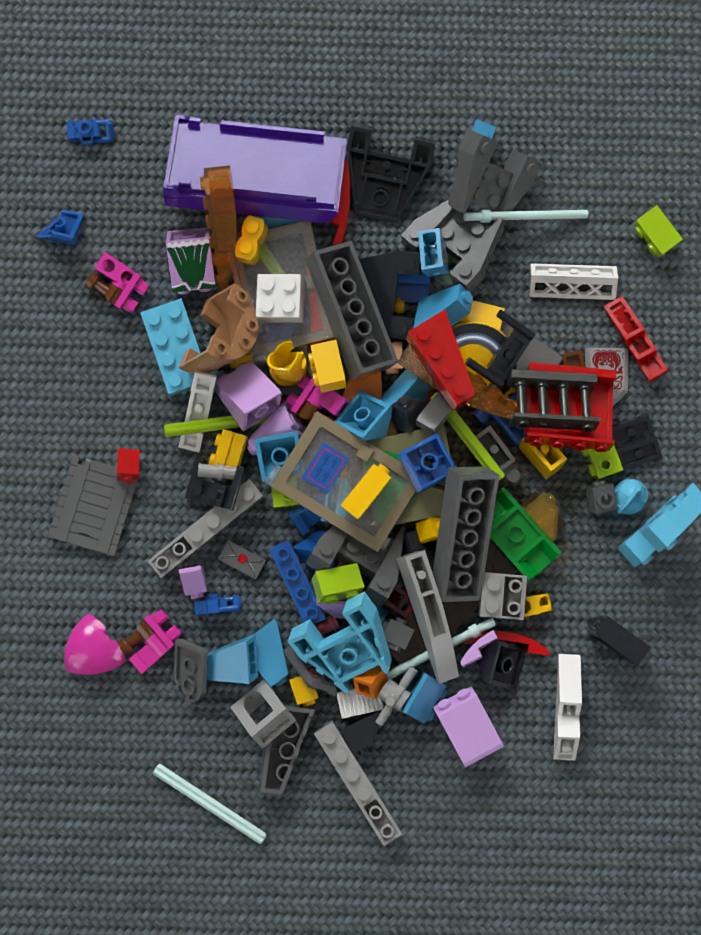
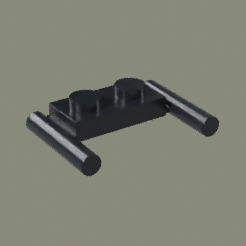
[465,310,536,388]
[185,456,245,511]

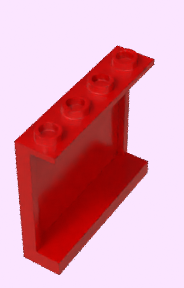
[524,362,616,453]

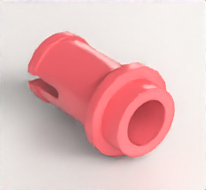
[315,615,340,636]

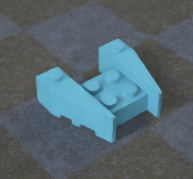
[617,483,701,568]
[288,592,392,693]

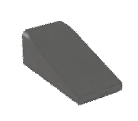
[416,390,452,435]

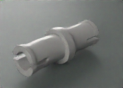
[198,463,237,481]

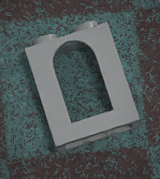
[230,679,296,749]

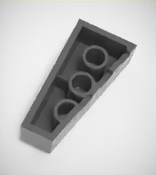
[258,705,315,795]

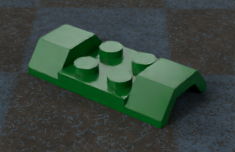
[490,487,562,581]

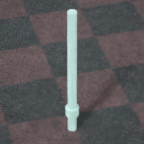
[463,210,588,223]
[387,617,496,680]

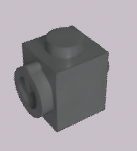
[586,480,617,514]
[382,616,414,652]

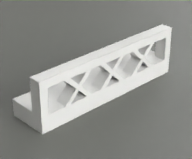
[529,264,618,300]

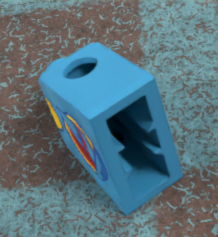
[418,228,449,277]

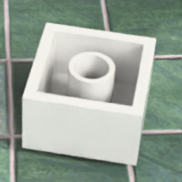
[256,274,305,323]

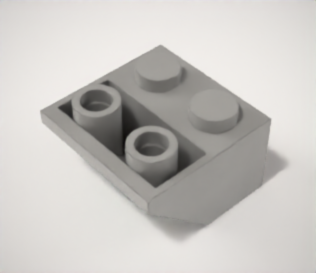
[477,572,527,620]

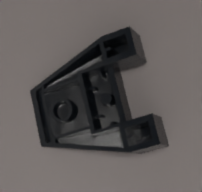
[347,122,437,223]
[359,250,422,340]

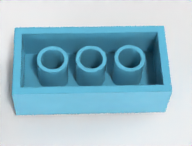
[141,299,201,396]

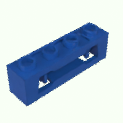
[269,540,326,624]

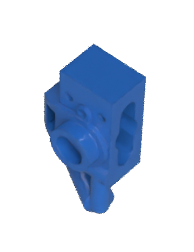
[67,119,115,146]
[194,593,241,615]

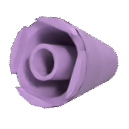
[246,402,306,456]

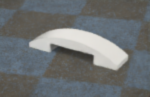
[178,371,217,452]

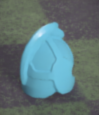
[614,478,648,515]

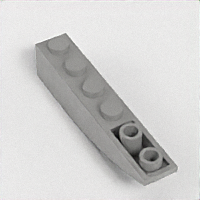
[148,479,265,578]
[396,550,459,684]
[314,720,402,846]

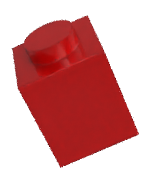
[117,449,140,483]

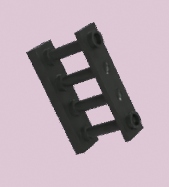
[507,369,601,433]

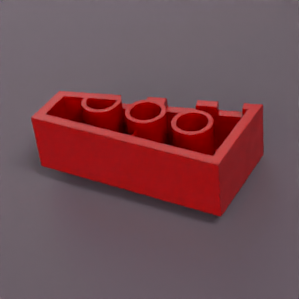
[405,309,475,411]

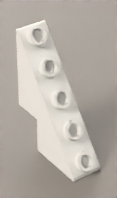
[553,654,582,760]

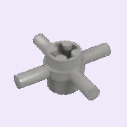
[375,667,417,726]

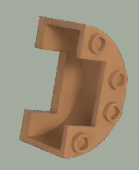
[179,283,258,374]

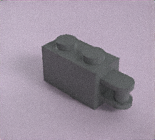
[476,426,520,483]

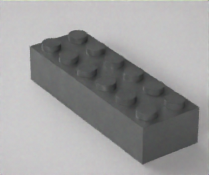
[305,241,398,381]
[433,467,500,602]

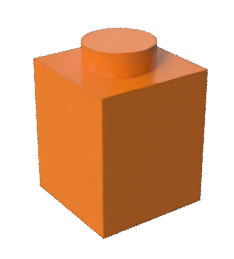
[353,665,388,699]

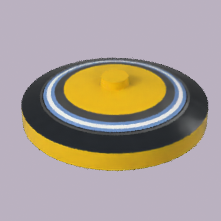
[432,321,517,407]

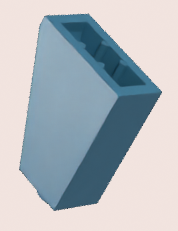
[413,284,473,328]
[380,369,433,421]
[254,619,289,688]
[207,635,258,684]

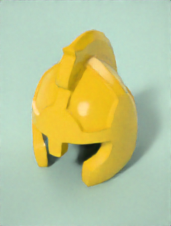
[267,341,307,387]

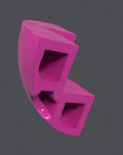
[64,613,126,675]

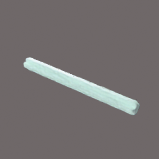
[153,764,266,844]

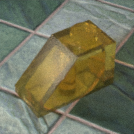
[524,492,558,542]

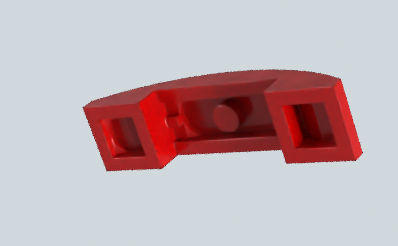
[462,631,550,656]

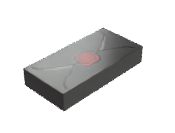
[218,540,266,579]

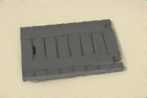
[47,455,140,556]

